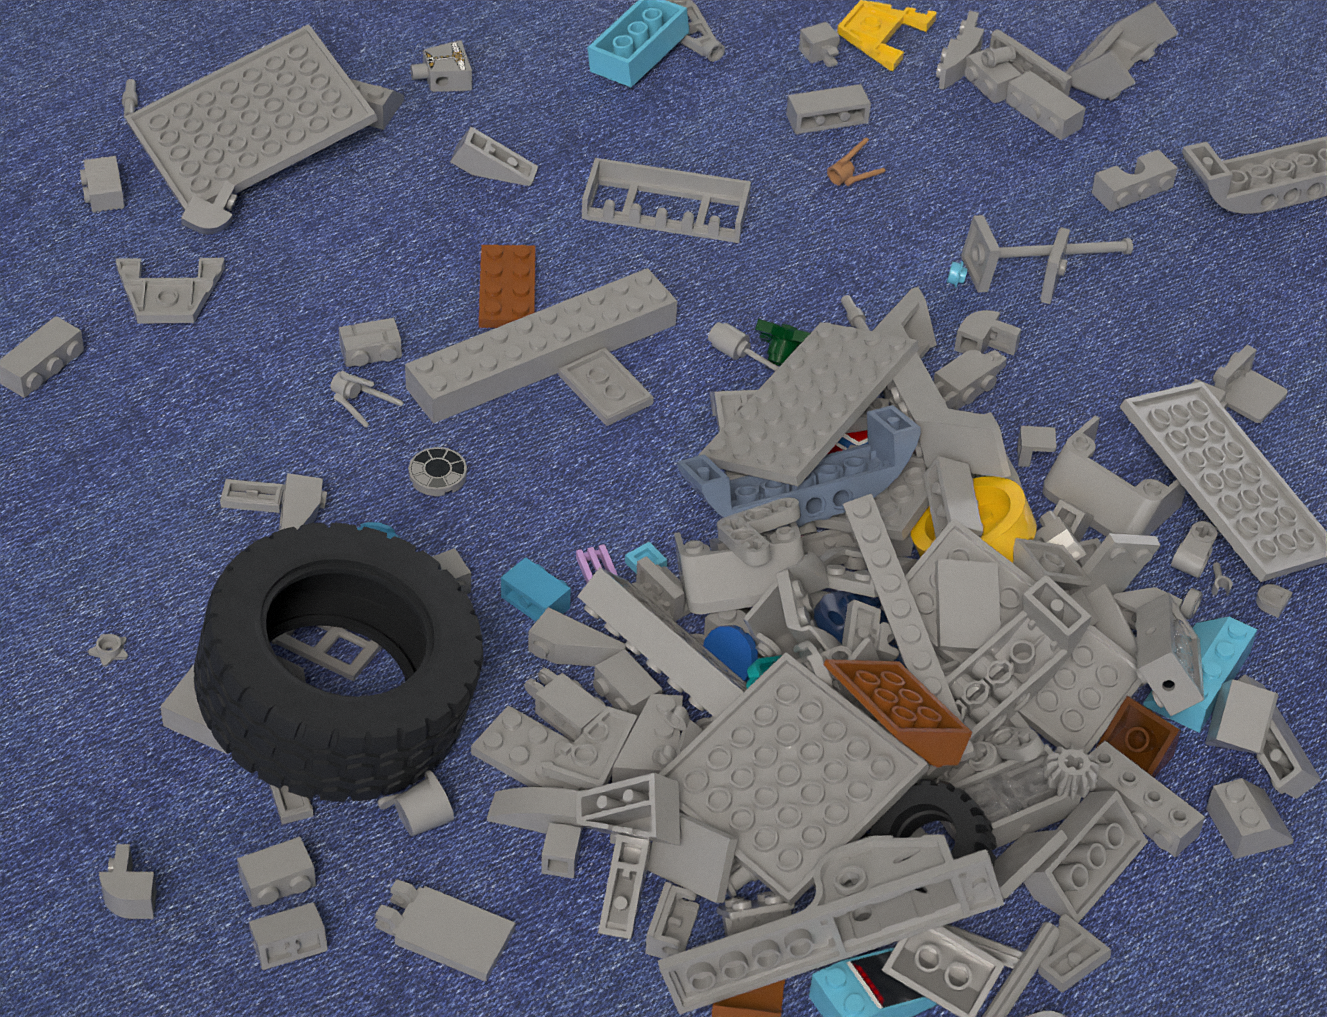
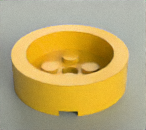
[911,476,1037,563]

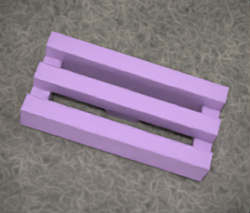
[576,544,618,583]

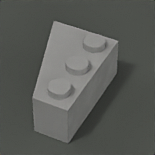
[576,773,680,846]

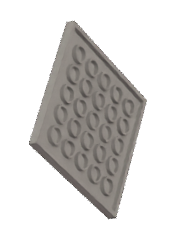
[659,652,929,906]

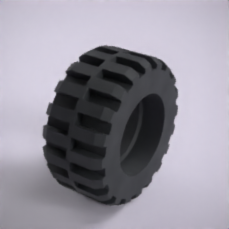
[863,779,997,893]

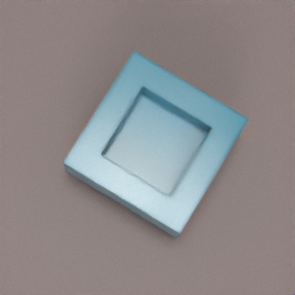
[625,542,667,573]

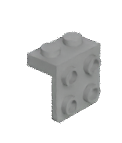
[1213,345,1288,423]

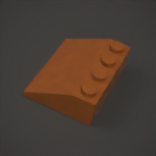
[823,659,973,767]

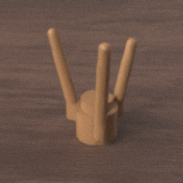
[827,137,885,186]

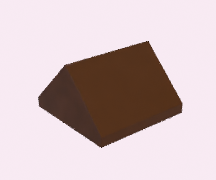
[1095,696,1181,777]

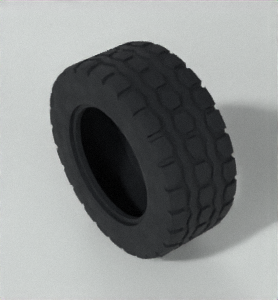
[194,523,483,802]

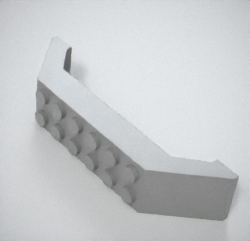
[873,287,1011,478]

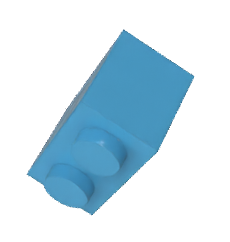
[501,557,571,622]

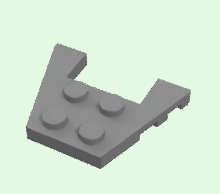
[116,258,225,324]

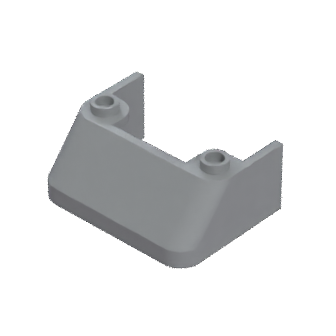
[1065,1,1178,101]
[1042,415,1186,537]
[674,521,804,614]
[743,581,880,703]

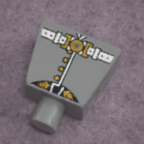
[410,41,472,92]

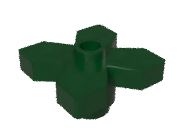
[755,319,811,366]

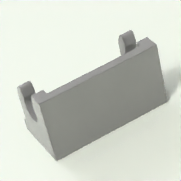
[645,881,700,958]
[249,902,328,970]

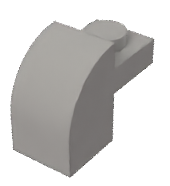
[181,181,238,234]
[954,310,1022,356]
[99,844,157,919]

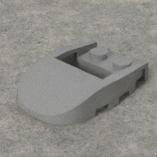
[820,546,918,598]

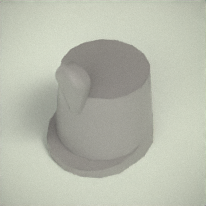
[377,770,454,836]

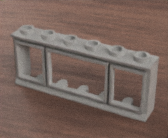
[582,158,751,243]

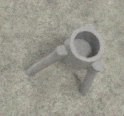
[330,371,404,428]

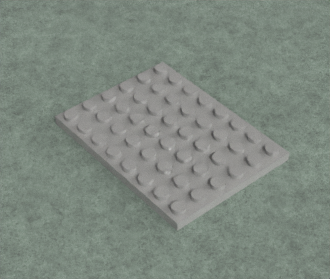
[125,24,378,211]

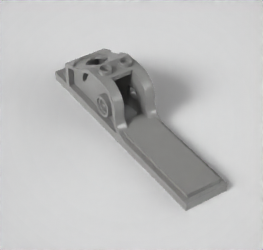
[658,835,1004,1015]

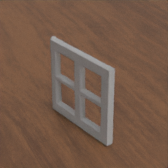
[271,626,382,681]

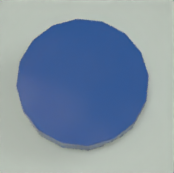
[703,625,758,683]

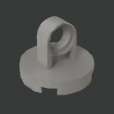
[793,640,853,688]

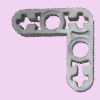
[717,497,801,566]
[934,725,1044,785]

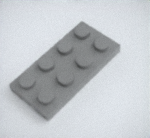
[471,705,587,791]

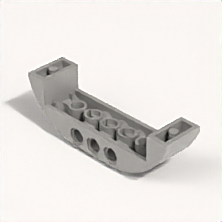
[1182,136,1327,214]
[876,574,1092,785]

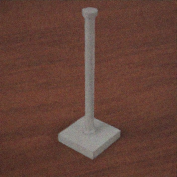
[961,215,1133,292]

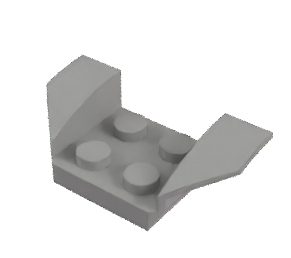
[776,551,842,660]

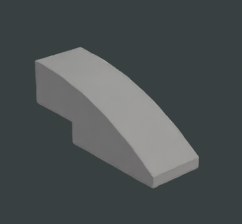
[487,787,583,834]

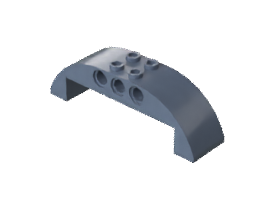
[677,405,921,530]

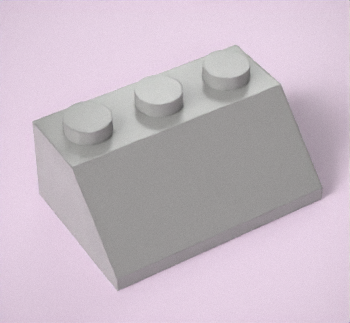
[882,926,1005,1017]

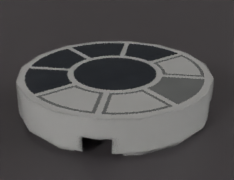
[408,447,467,496]

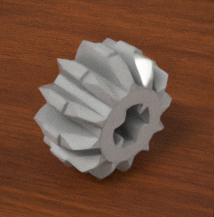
[1043,744,1100,801]

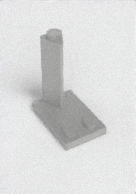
[1068,533,1161,687]

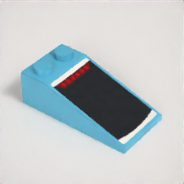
[809,947,938,1017]

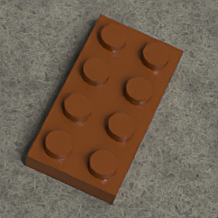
[479,244,536,328]

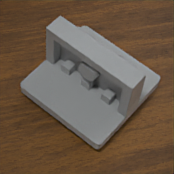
[632,556,691,621]
[717,891,795,937]

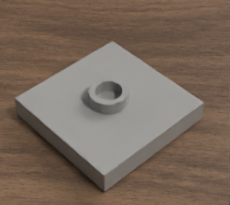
[1040,227,1070,304]

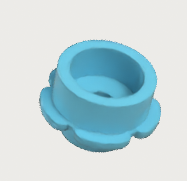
[947,261,968,287]

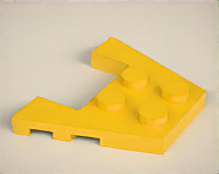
[837,0,937,71]

